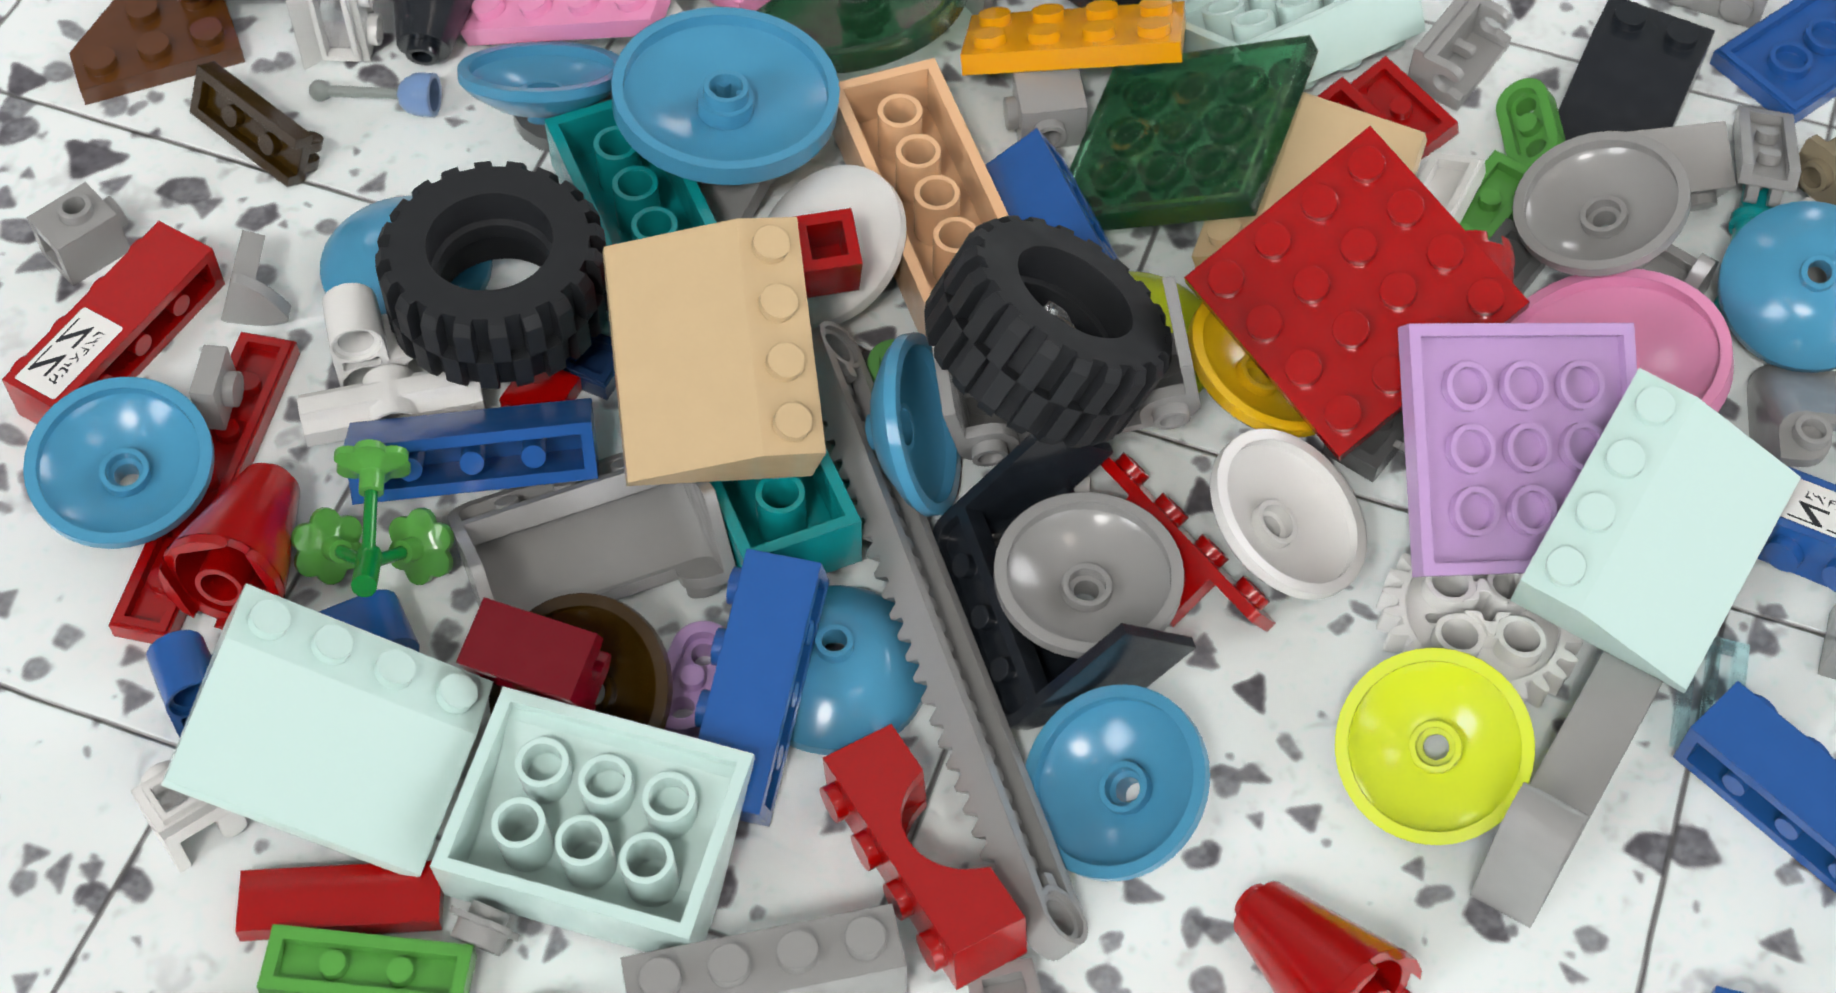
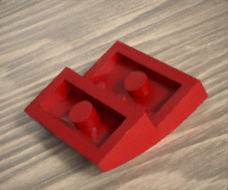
[1317,55,1459,159]

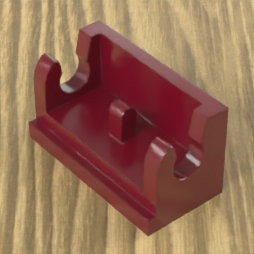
[455,597,611,711]

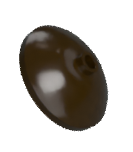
[489,593,673,729]

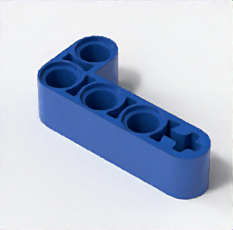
[146,589,420,738]

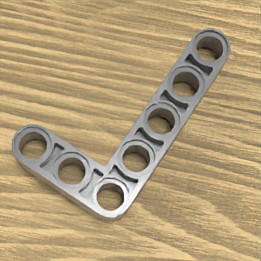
[1469,651,1663,928]

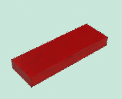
[235,860,444,942]

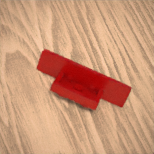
[1100,452,1276,632]

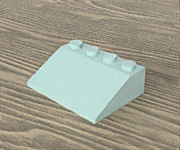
[1182,0,1426,110]
[1510,368,1801,693]
[161,583,493,877]
[430,687,755,952]

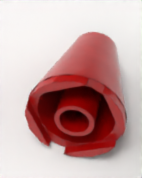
[158,463,301,630]
[1233,881,1422,993]

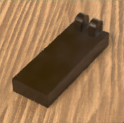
[189,61,324,187]

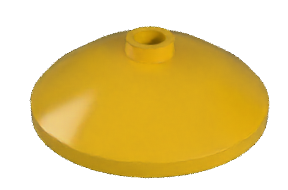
[1187,303,1315,437]

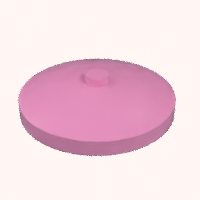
[1511,269,1734,412]

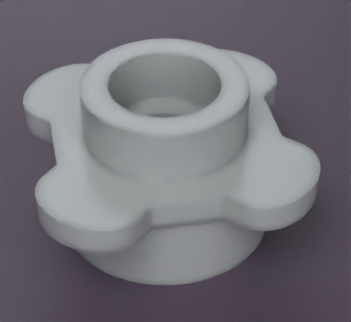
[449,900,521,956]

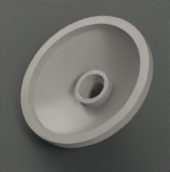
[1513,131,1691,277]
[994,492,1184,659]

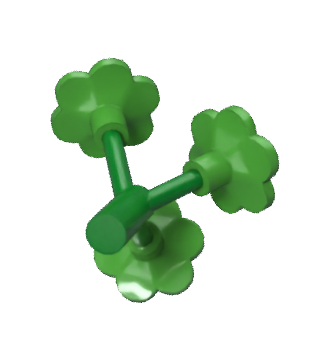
[291,439,455,597]

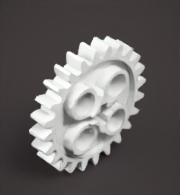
[1376,552,1584,708]

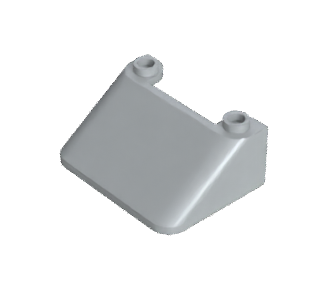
[1747,364,1836,467]
[447,452,736,611]

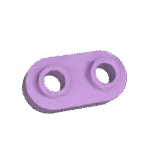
[664,621,724,738]

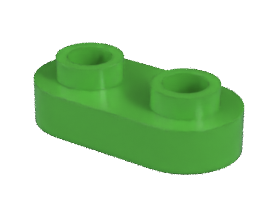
[1496,78,1566,167]

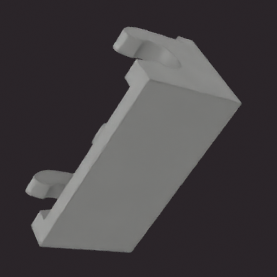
[1408,0,1512,111]

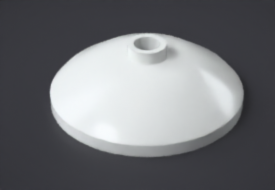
[767,165,907,329]
[1210,429,1367,600]

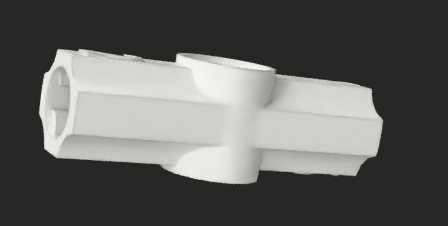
[297,364,486,447]

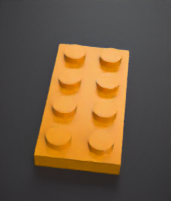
[960,0,1186,76]

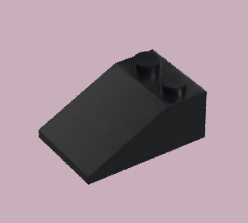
[1558,0,1715,141]

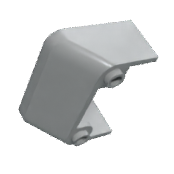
[932,276,1201,467]

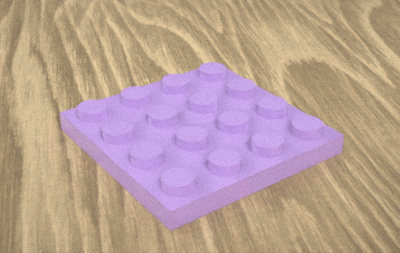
[1398,323,1637,578]

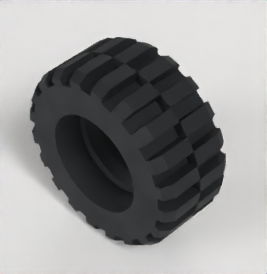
[375,161,608,389]
[924,215,1172,448]

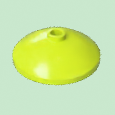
[1335,648,1535,845]

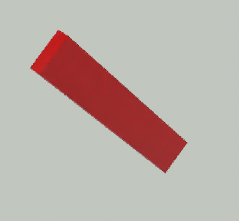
[108,332,300,644]

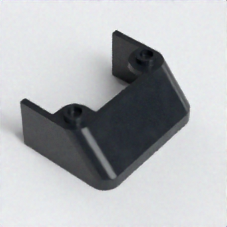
[932,434,1196,730]

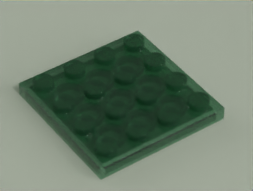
[1069,35,1318,231]

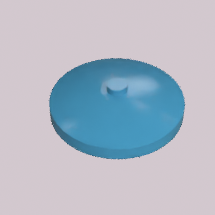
[611,7,840,185]

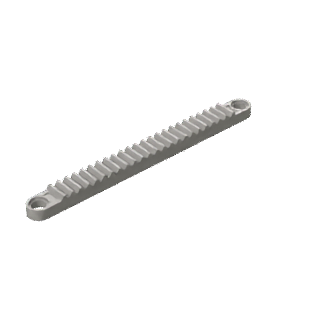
[811,320,1088,961]

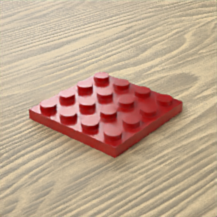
[1184,126,1530,461]

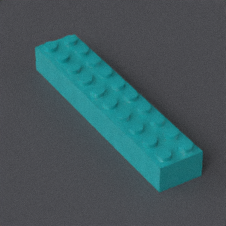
[544,99,862,574]

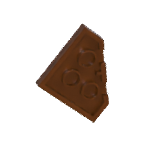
[69,0,245,105]

